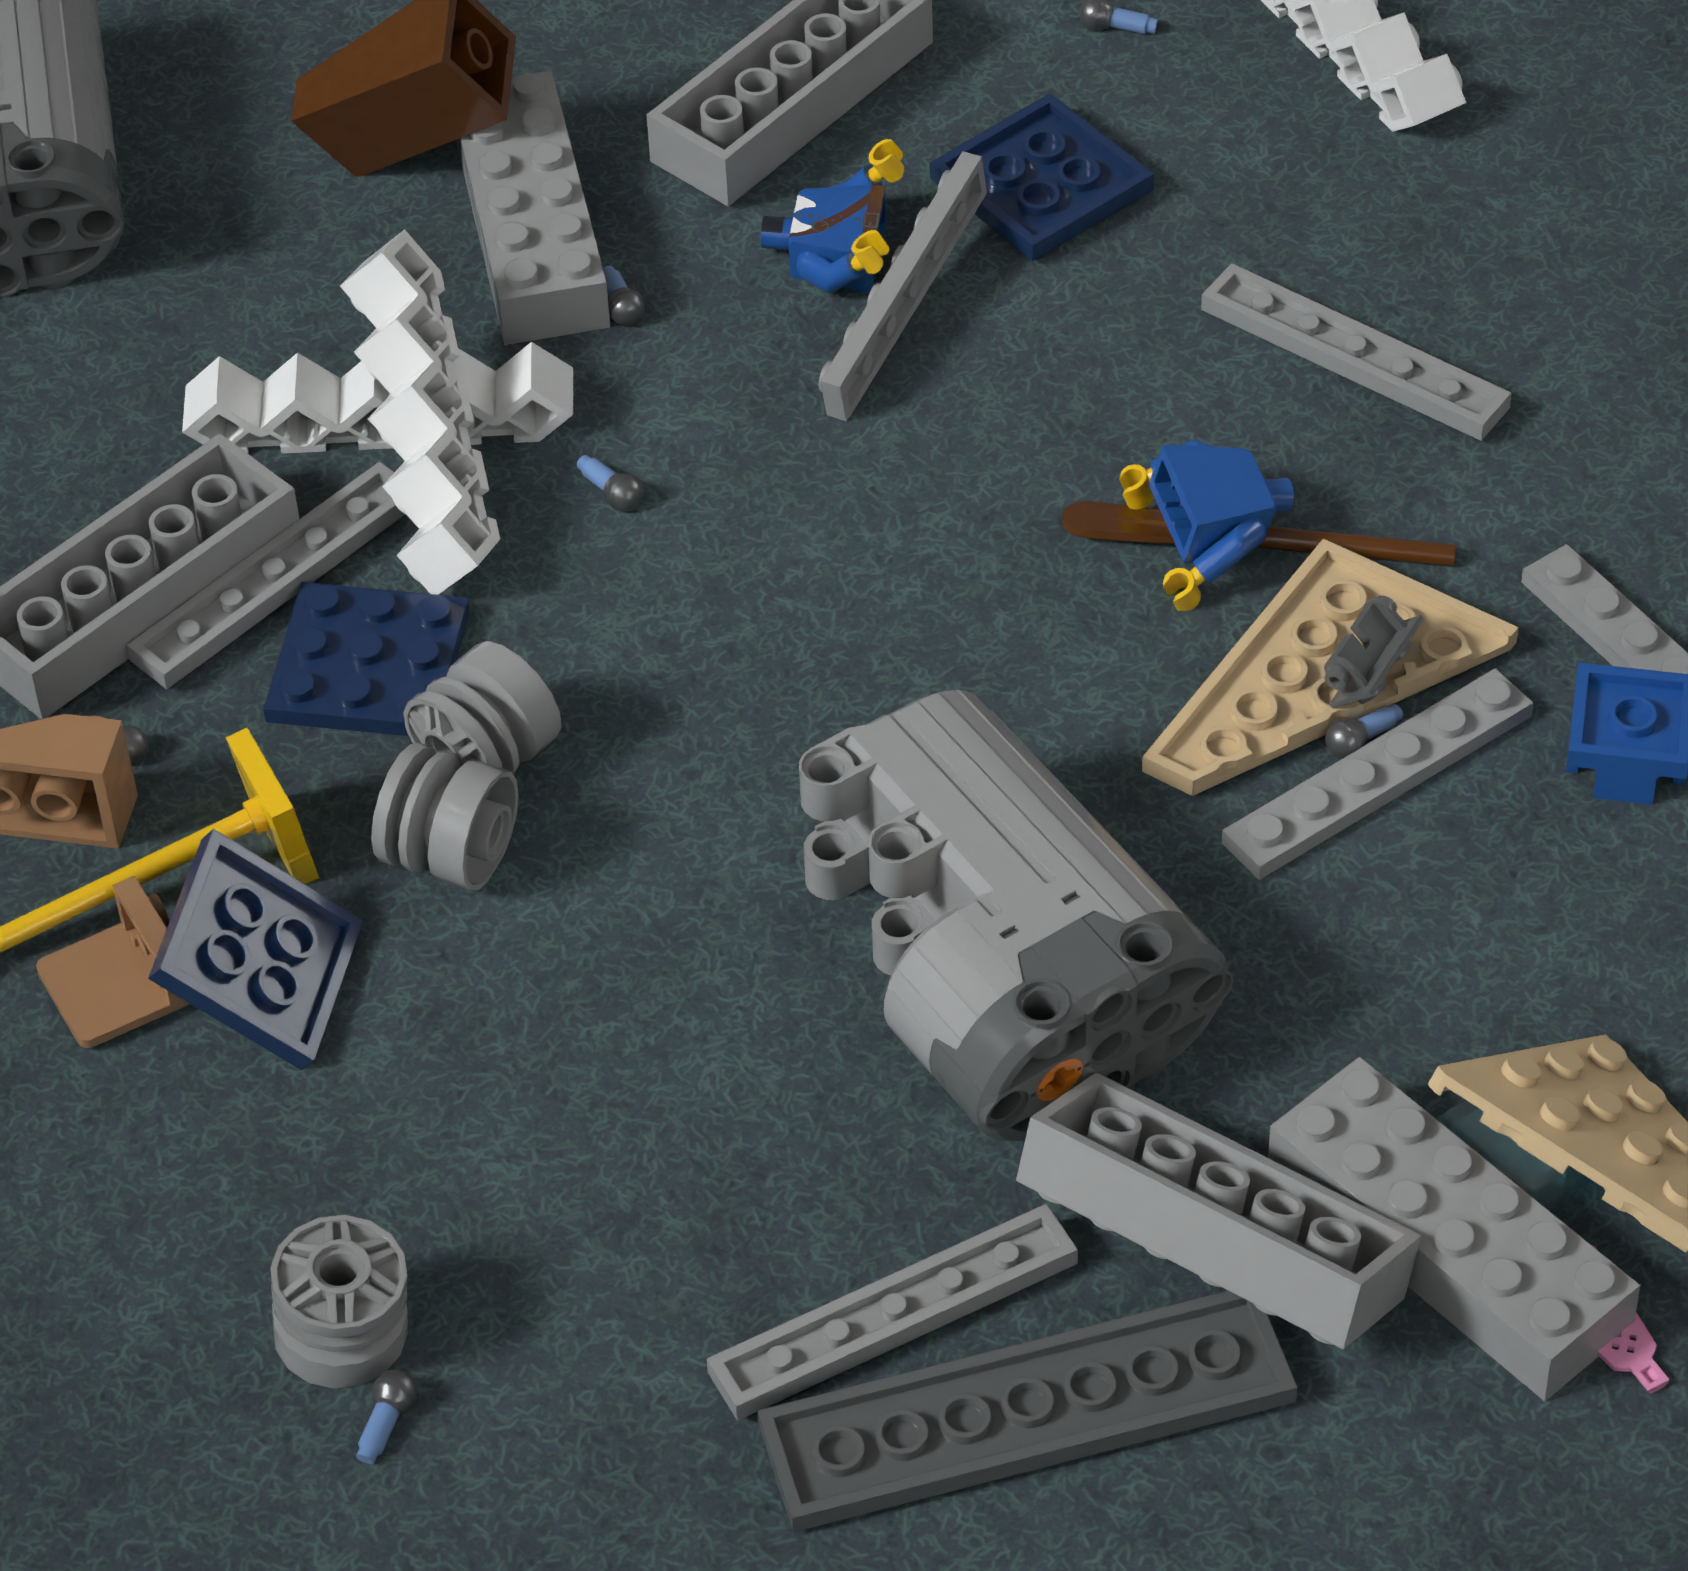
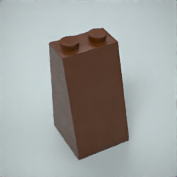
[291,0,516,177]

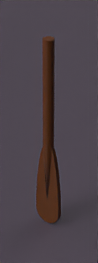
[1062,501,1456,567]

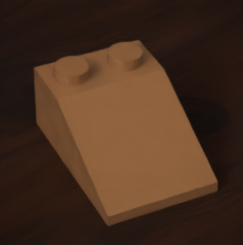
[0,714,138,849]

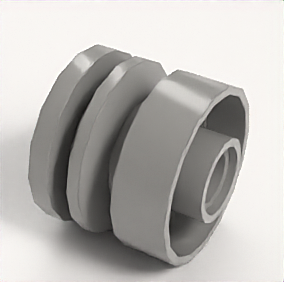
[403,641,562,775]
[371,743,519,891]
[270,1215,408,1389]

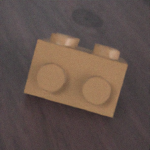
[36,876,190,1048]

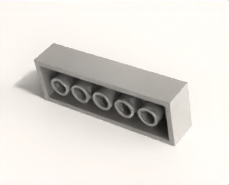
[646,0,933,207]
[456,70,610,345]
[0,433,299,719]
[1268,1057,1640,1401]
[1016,1072,1422,1350]

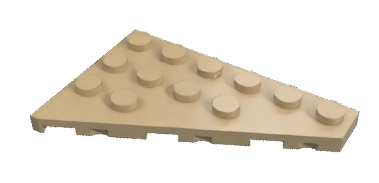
[1142,539,1518,796]
[1428,1034,1688,1253]

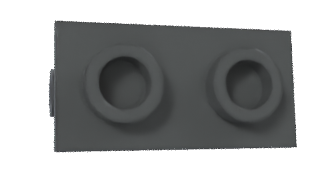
[1324,596,1424,708]

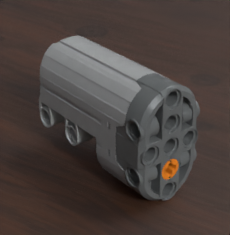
[0,0,124,298]
[799,690,1234,1142]

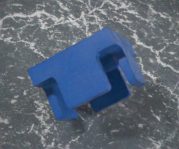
[1566,662,1688,805]

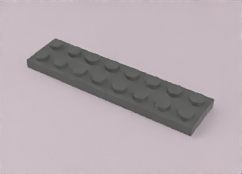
[757,1291,1297,1532]

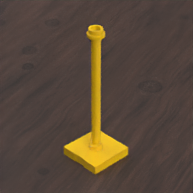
[0,728,319,953]

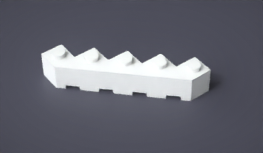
[1261,0,1466,132]
[340,229,500,595]
[182,342,573,454]

